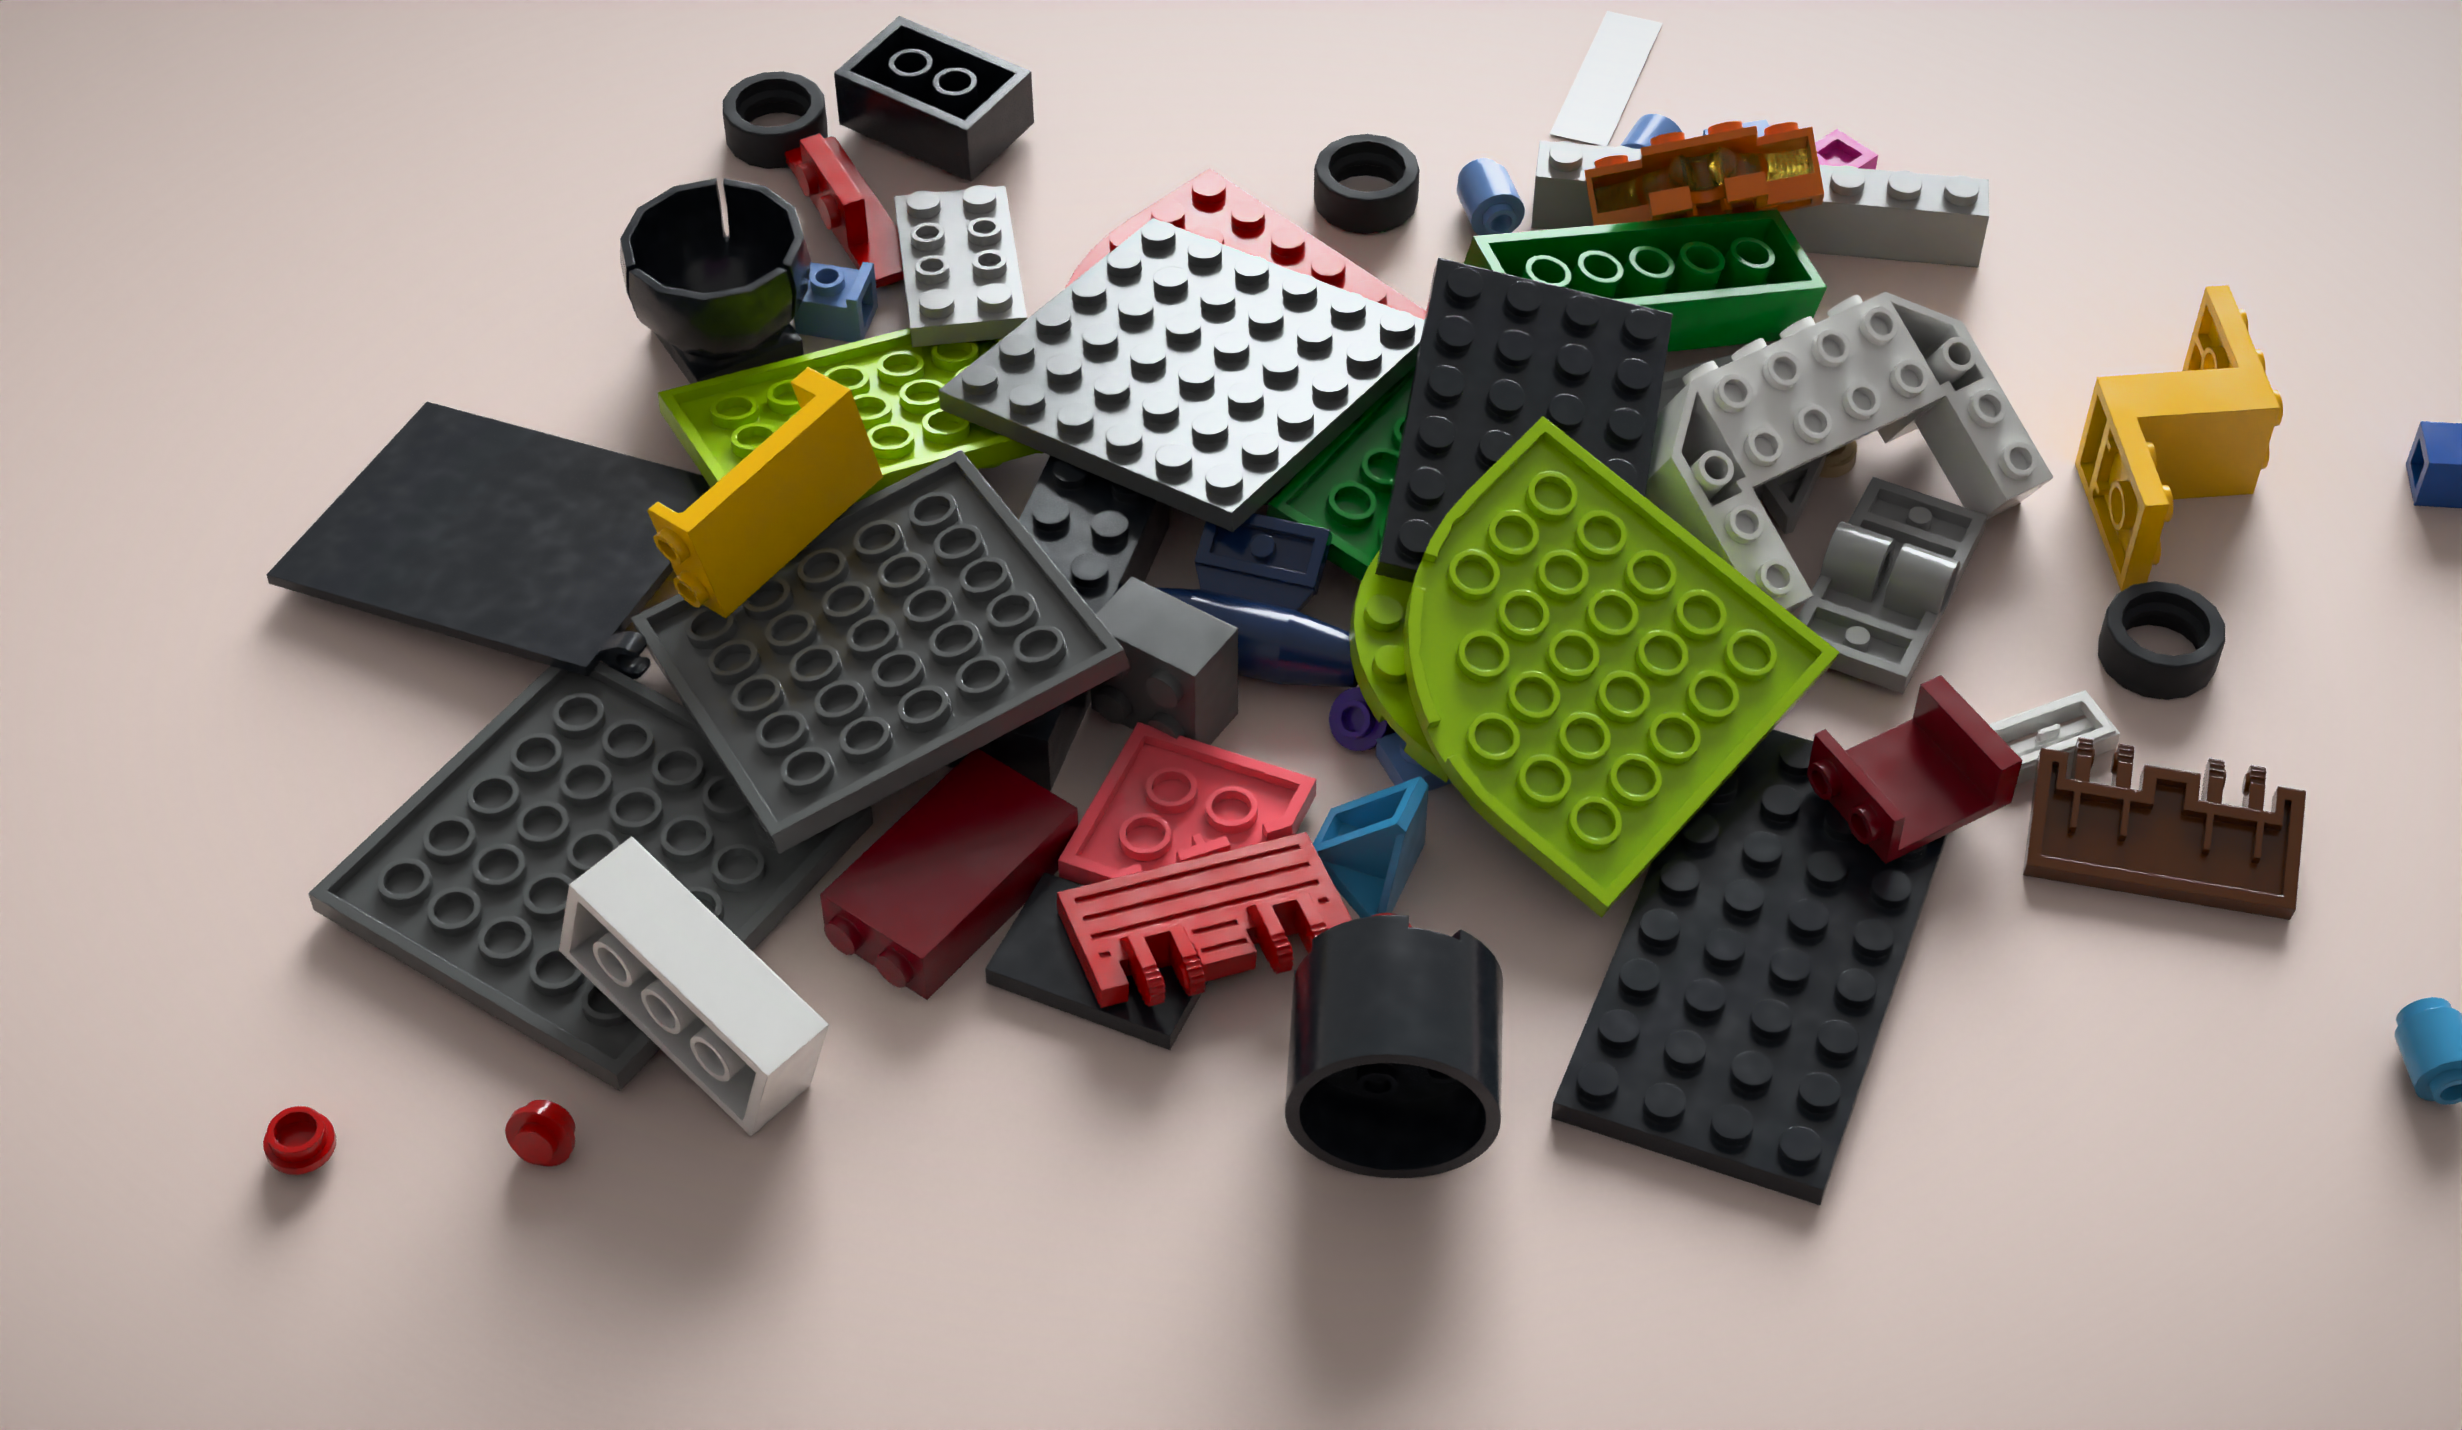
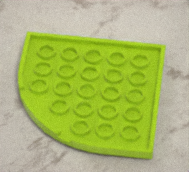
[1403,416,1840,918]

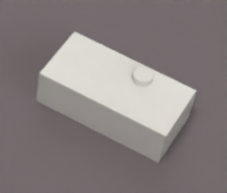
[559,836,829,1136]

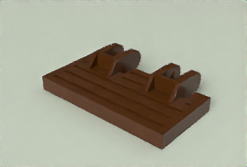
[2023,737,2306,920]

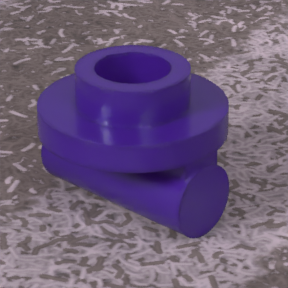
[1329,687,1395,751]

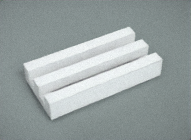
[1989,690,2120,784]

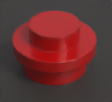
[505,1100,576,1167]
[263,1106,337,1175]

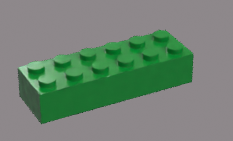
[1464,210,1827,352]

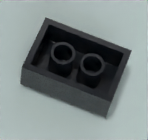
[834,16,1034,182]

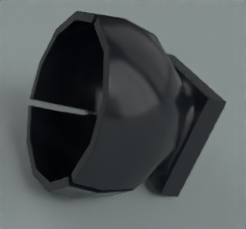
[620,178,811,384]

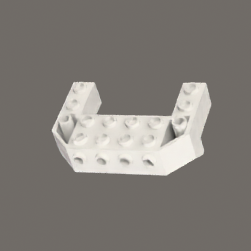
[1645,292,2054,613]

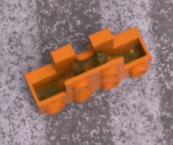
[1584,121,1824,226]

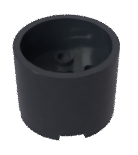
[1285,915,1503,1178]

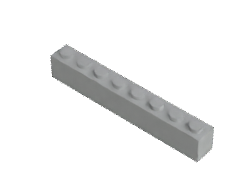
[1531,141,1989,268]

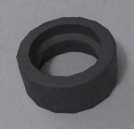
[723,71,828,169]
[1314,134,1420,234]
[2098,581,2225,700]

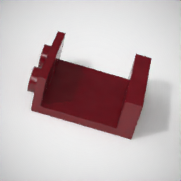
[1807,675,2023,864]

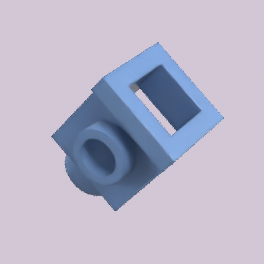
[794,262,878,342]

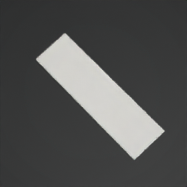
[1550,11,1663,146]

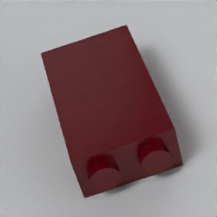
[820,749,1078,1000]

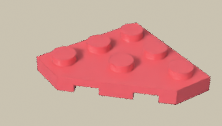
[1058,722,1316,885]

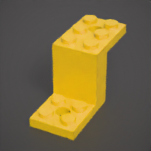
[2075,285,2283,591]

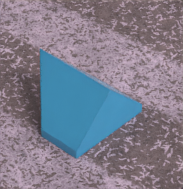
[1313,776,1429,918]

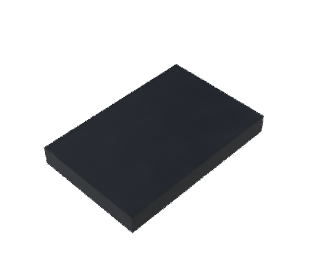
[985,872,1208,1050]

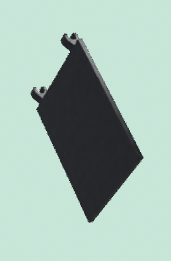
[266,402,711,679]

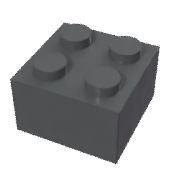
[1091,576,1238,745]

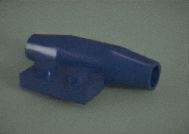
[1155,513,1358,688]

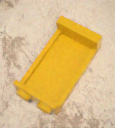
[647,367,883,618]

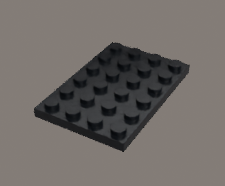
[1375,257,1673,583]

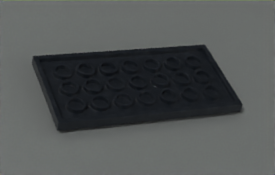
[1551,730,1948,1205]

